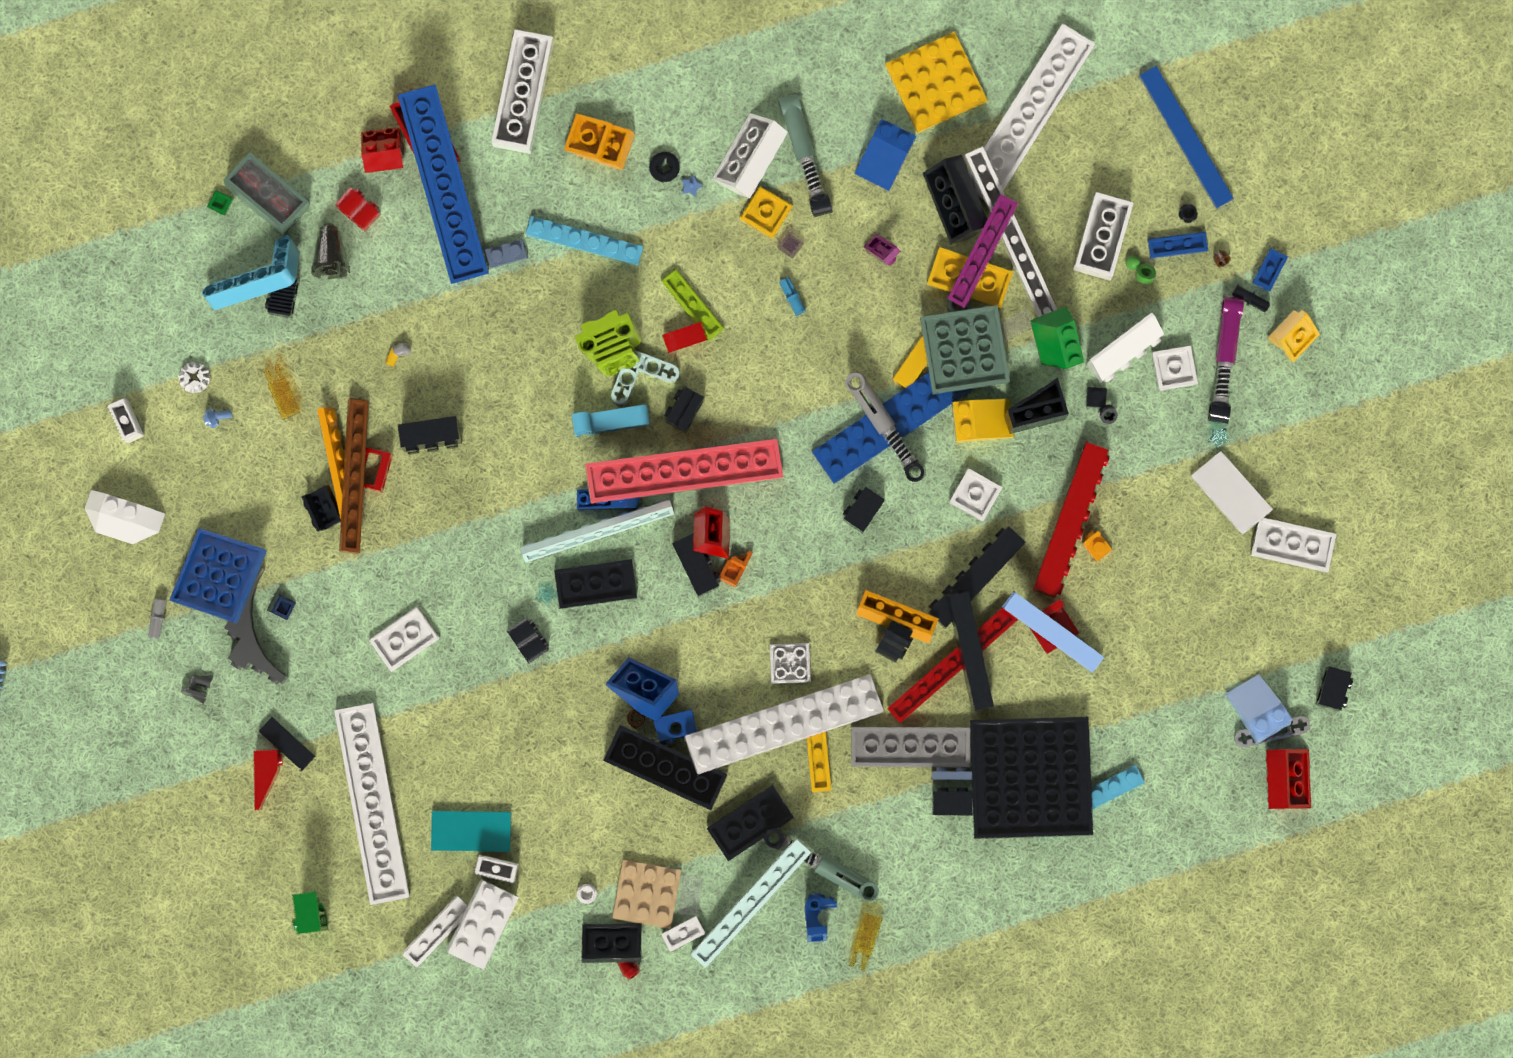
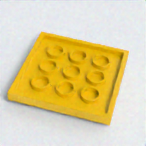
[885,32,988,134]

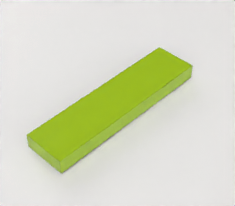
[661,269,725,341]

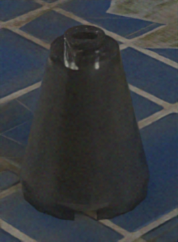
[311,223,350,280]

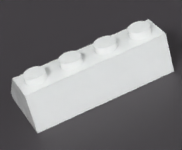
[712,113,788,198]
[1087,313,1164,383]

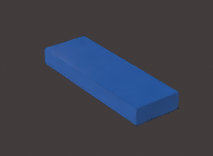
[1147,232,1208,259]

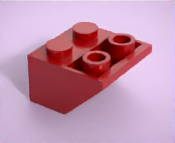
[361,128,404,173]
[693,507,730,559]

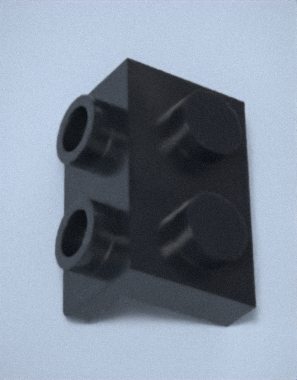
[302,485,341,532]

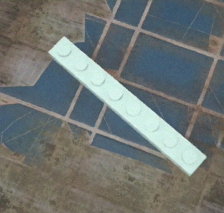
[520,500,674,563]
[691,838,811,968]

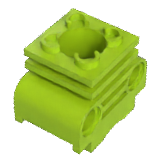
[574,310,641,376]

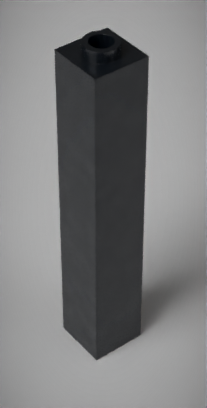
[946,588,994,711]

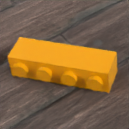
[856,590,939,644]

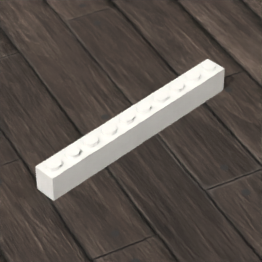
[964,147,1057,317]

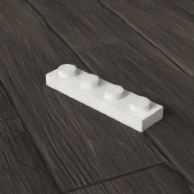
[402,895,468,967]

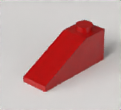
[254,750,284,810]

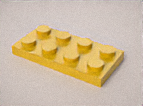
[927,247,1013,309]

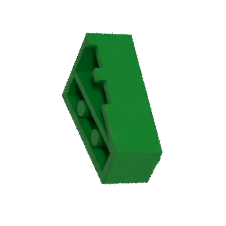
[292,891,328,934]

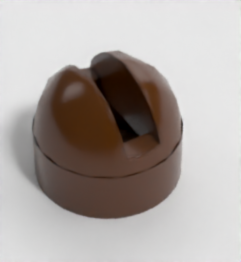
[1213,250,1231,267]

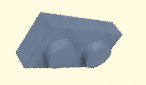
[485,239,528,269]
[931,768,972,780]

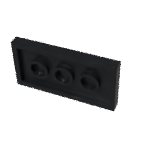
[554,559,637,609]
[707,785,794,861]

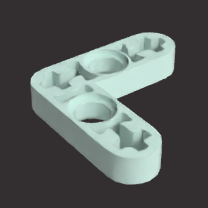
[611,351,679,405]

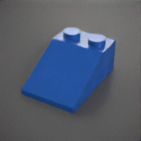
[855,119,916,191]
[606,657,679,721]

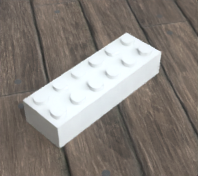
[491,30,554,154]

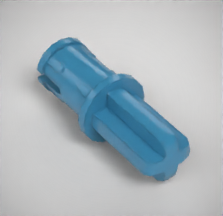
[780,277,806,316]

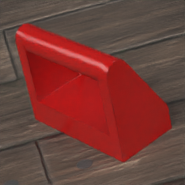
[364,448,393,493]

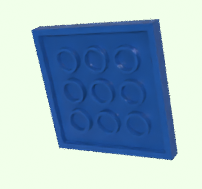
[169,528,267,624]

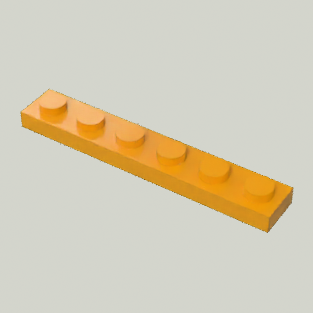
[317,407,345,519]

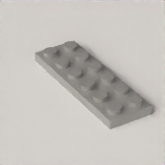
[851,727,970,767]

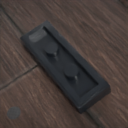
[259,717,316,771]

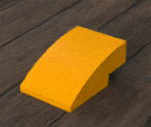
[564,113,635,171]

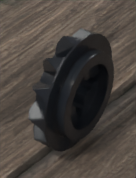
[649,152,680,183]

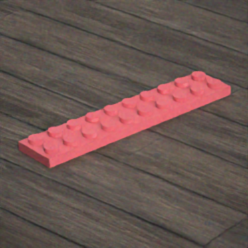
[585,439,783,503]

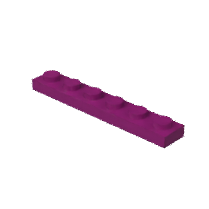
[947,194,1019,308]

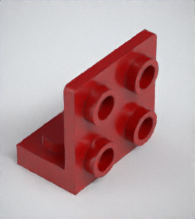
[1028,599,1079,654]

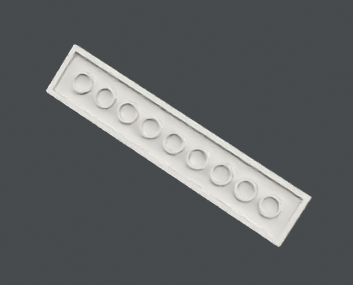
[969,24,1095,200]
[685,674,884,774]
[334,703,410,905]

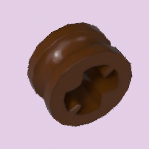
[627,710,645,727]

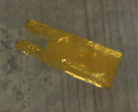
[263,364,301,420]
[849,913,883,971]

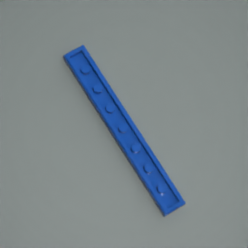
[1139,66,1234,209]

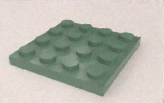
[920,305,1010,395]

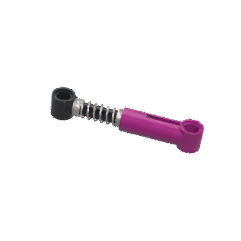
[1208,297,1244,424]

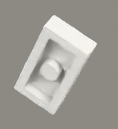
[661,916,705,952]

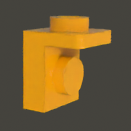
[1082,530,1113,562]

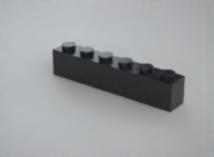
[928,526,1026,629]

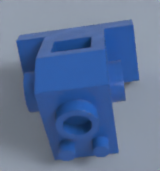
[805,893,837,943]

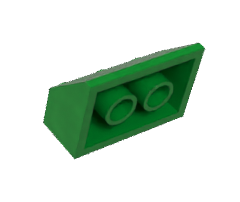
[1030,306,1084,369]

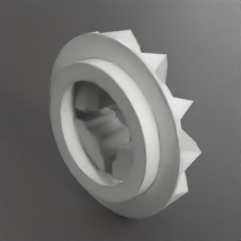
[178,362,210,393]

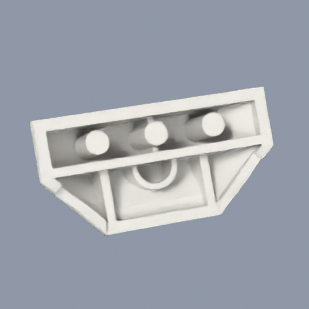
[85,490,165,544]

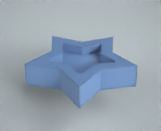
[681,175,703,197]

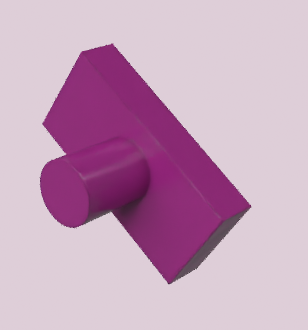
[864,234,901,265]

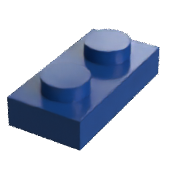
[1252,248,1288,292]

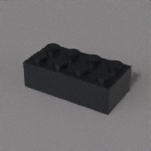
[922,155,988,245]

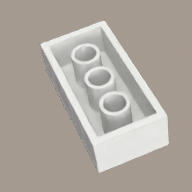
[1073,192,1133,280]
[446,879,519,970]

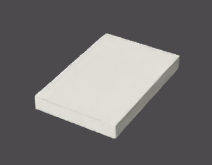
[369,606,440,672]

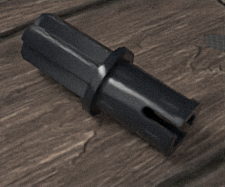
[1232,285,1270,312]

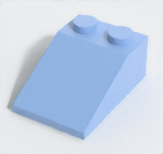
[1225,674,1292,744]

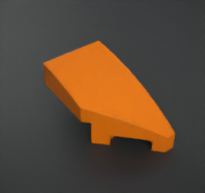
[719,551,753,588]

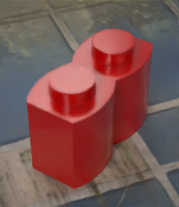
[335,187,380,232]

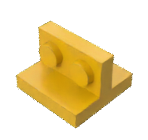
[1268,310,1320,362]

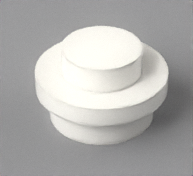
[577,884,597,904]

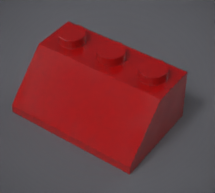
[1266,749,1311,809]

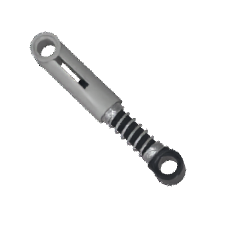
[846,373,926,482]

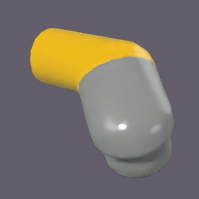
[385,343,411,367]

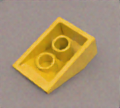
[951,399,1014,443]

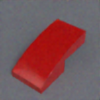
[662,322,708,353]

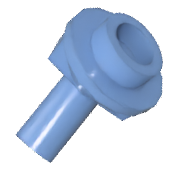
[203,409,232,428]

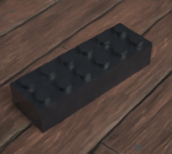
[603,725,728,811]

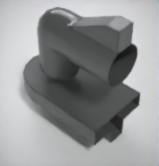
[181,675,214,704]

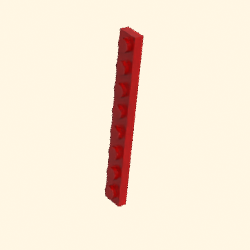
[887,608,1018,723]

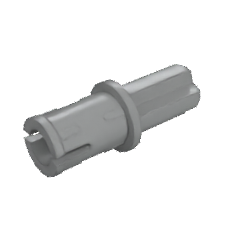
[148,599,166,639]

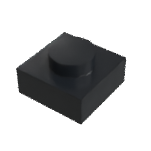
[1086,387,1107,408]

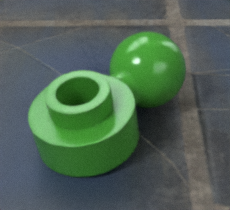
[1125,255,1156,284]

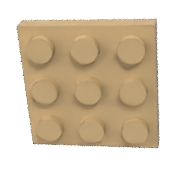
[612,860,681,929]

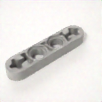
[1234,716,1310,748]

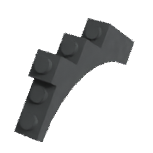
[224,567,288,685]

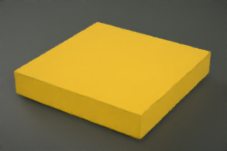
[740,186,793,239]

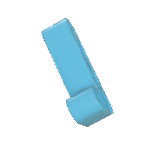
[571,405,650,437]

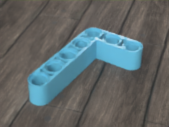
[202,235,300,310]

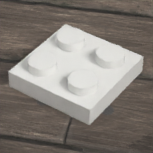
[1152,346,1198,391]
[949,468,1003,522]

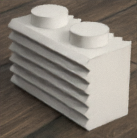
[108,398,144,443]
[475,855,519,883]

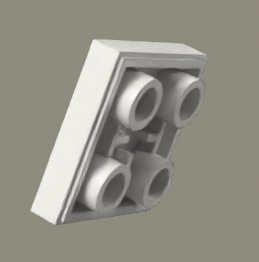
[770,643,811,684]

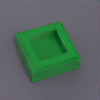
[207,190,234,216]

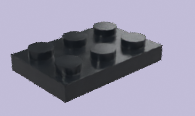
[581,923,642,963]

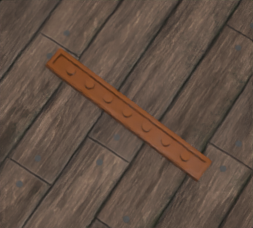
[339,398,369,554]

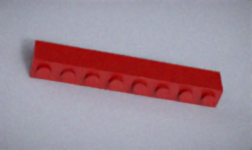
[1033,442,1110,598]

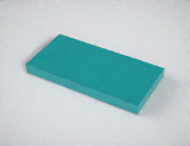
[431,811,511,852]

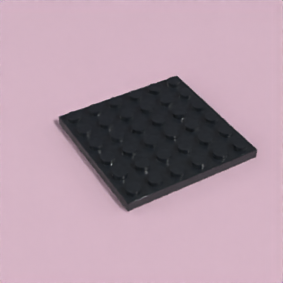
[970,717,1093,839]

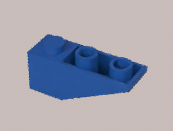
[577,489,640,509]

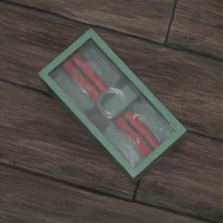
[224,152,309,236]

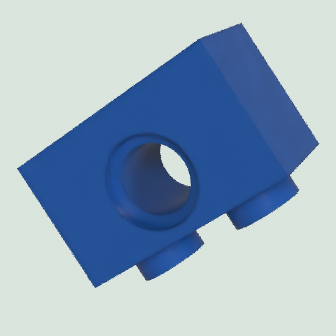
[654,710,697,745]

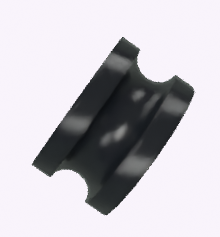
[1098,404,1118,424]

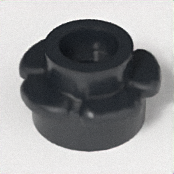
[1178,204,1198,223]

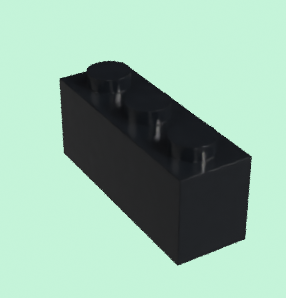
[672,533,721,598]

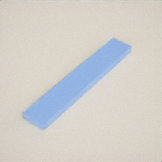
[1002,591,1104,673]

